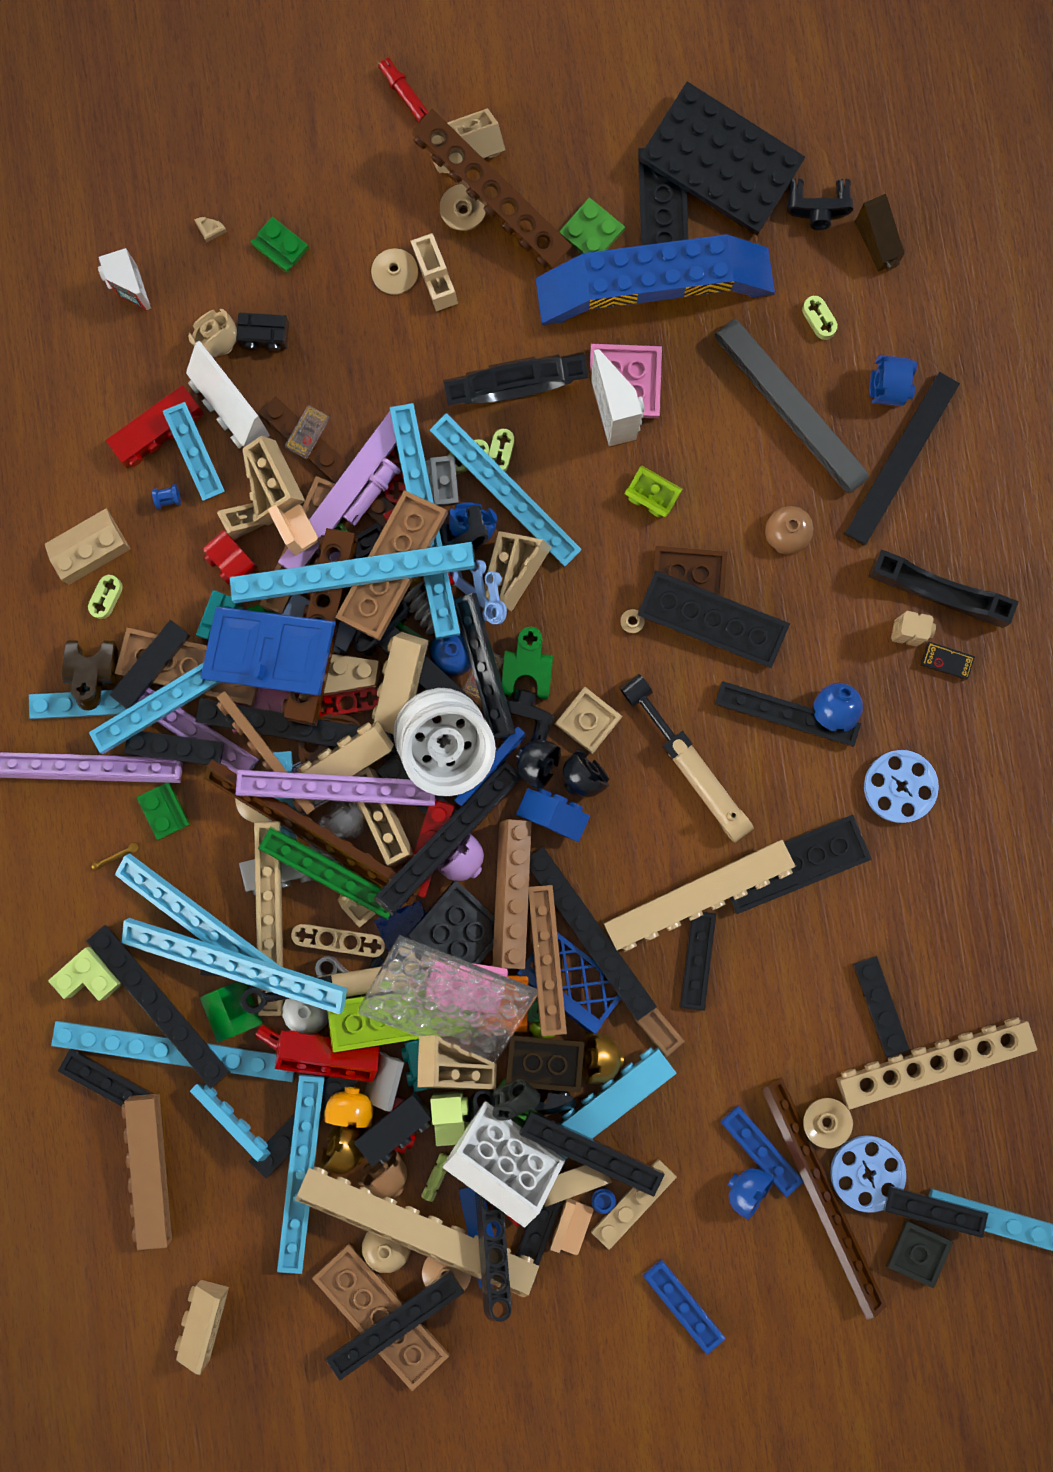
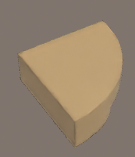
[194,217,227,243]

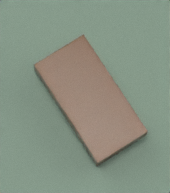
[634,1008,685,1058]

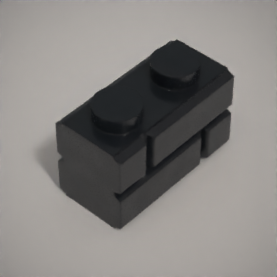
[236,313,289,352]

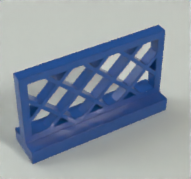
[515,932,621,1034]

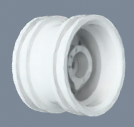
[393,688,496,796]

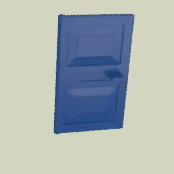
[201,606,336,696]

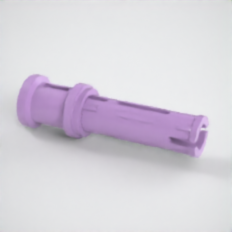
[343,458,401,526]

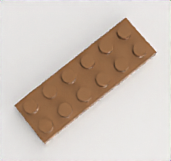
[335,490,448,641]
[115,628,258,707]
[312,1242,449,1391]

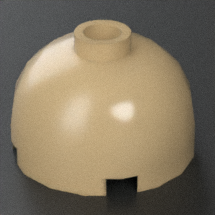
[188,309,237,357]
[362,1231,411,1273]

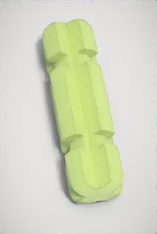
[421,1153,449,1202]

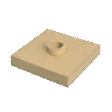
[555,687,623,754]

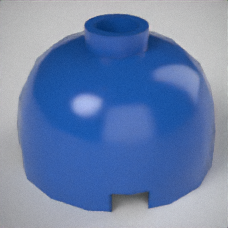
[449,502,497,543]
[429,629,471,677]
[813,683,863,732]
[728,1168,774,1220]

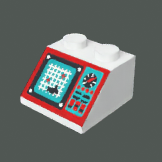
[98,248,151,310]

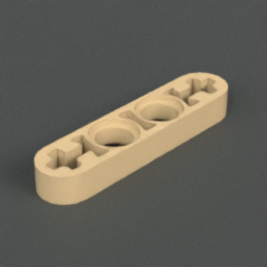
[291,924,386,957]

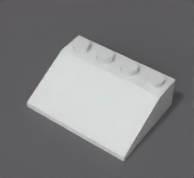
[186,341,270,449]
[591,349,645,446]
[442,1101,565,1228]

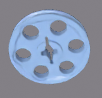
[864,750,939,823]
[830,1135,906,1212]

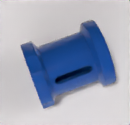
[152,484,181,510]

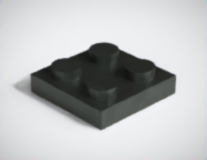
[886,1219,953,1288]

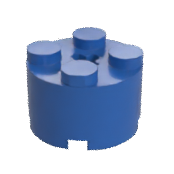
[869,355,917,406]

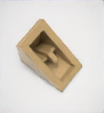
[217,503,263,541]

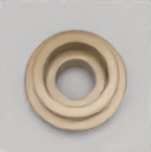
[620,609,645,633]

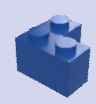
[516,788,590,842]

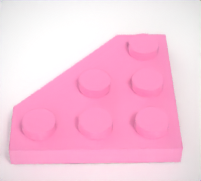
[590,344,662,419]

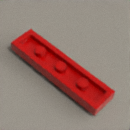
[414,799,455,898]

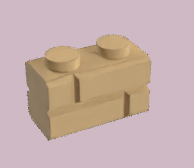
[891,611,936,647]

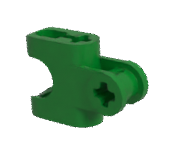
[502,627,553,701]

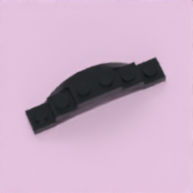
[443,352,589,405]

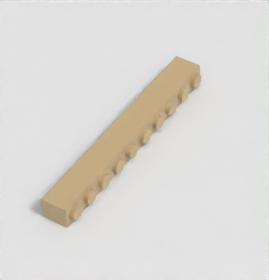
[295,1167,539,1297]

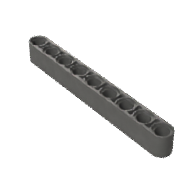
[715,318,869,494]

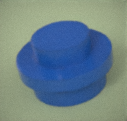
[591,1188,616,1214]

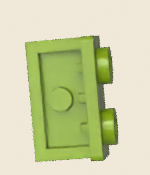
[624,466,683,518]

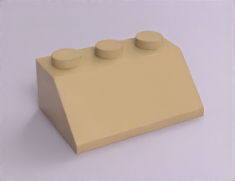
[430,108,505,174]
[45,508,130,585]
[175,1280,229,1375]

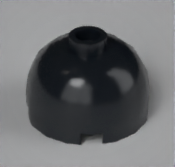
[516,740,561,789]
[562,749,610,798]

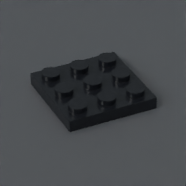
[406,881,495,964]

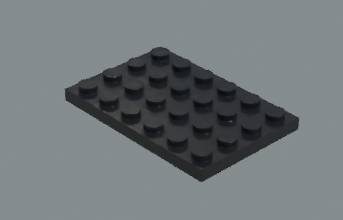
[638,81,805,236]

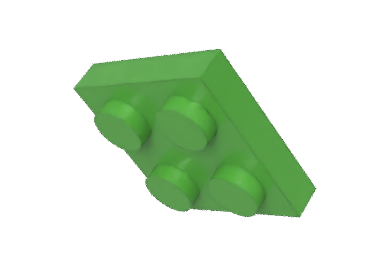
[559,197,625,254]

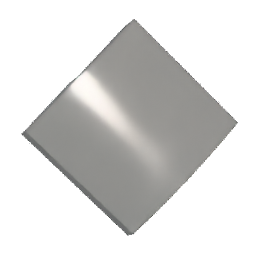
[425,455,459,507]
[364,1051,404,1112]

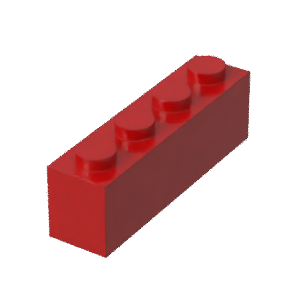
[105,385,204,469]
[275,1030,379,1082]

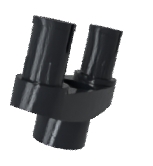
[787,179,853,230]
[439,505,489,563]
[353,600,410,656]
[506,689,555,742]

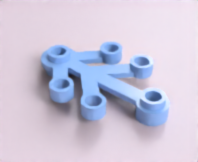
[449,560,507,625]

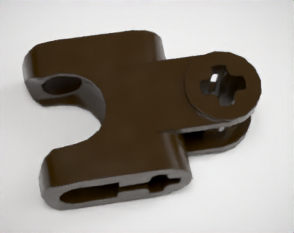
[62,640,118,711]

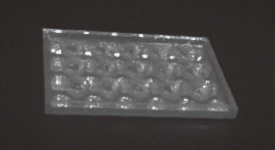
[358,935,537,1063]

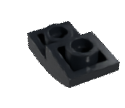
[524,1091,576,1115]

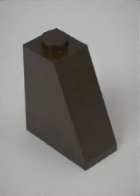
[855,194,904,271]

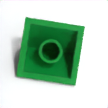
[200,981,263,1043]

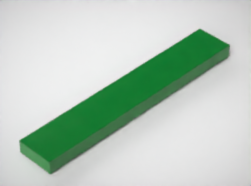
[258,826,390,920]

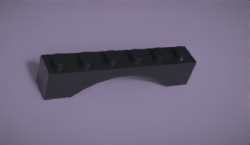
[868,550,1019,628]

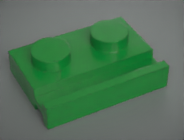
[251,217,309,274]
[136,783,191,841]

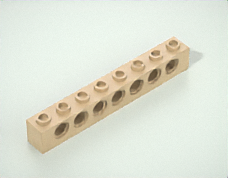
[836,1017,1037,1110]

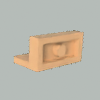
[268,504,320,556]
[550,1198,594,1255]

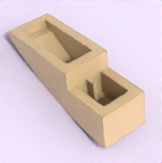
[411,233,458,311]

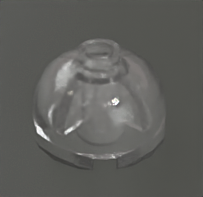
[318,801,366,839]

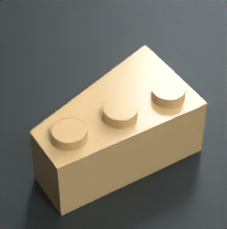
[243,436,305,526]
[484,531,552,612]
[299,654,381,701]
[418,1035,497,1090]

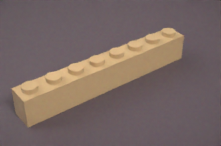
[604,839,796,952]

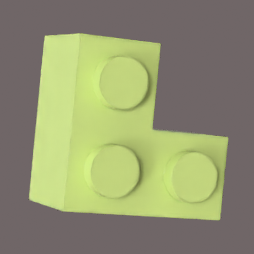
[48,947,123,1001]
[431,1091,470,1146]

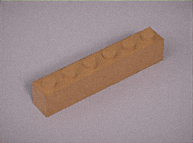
[492,819,532,969]
[122,1094,172,1250]

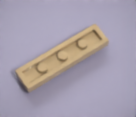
[591,1158,677,1250]

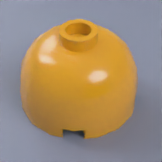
[324,1087,373,1128]

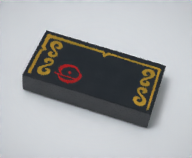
[920,642,975,680]

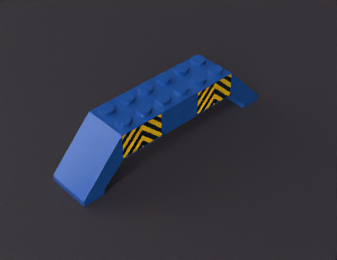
[536,234,775,325]

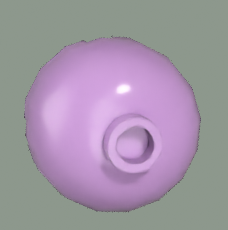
[437,834,484,882]

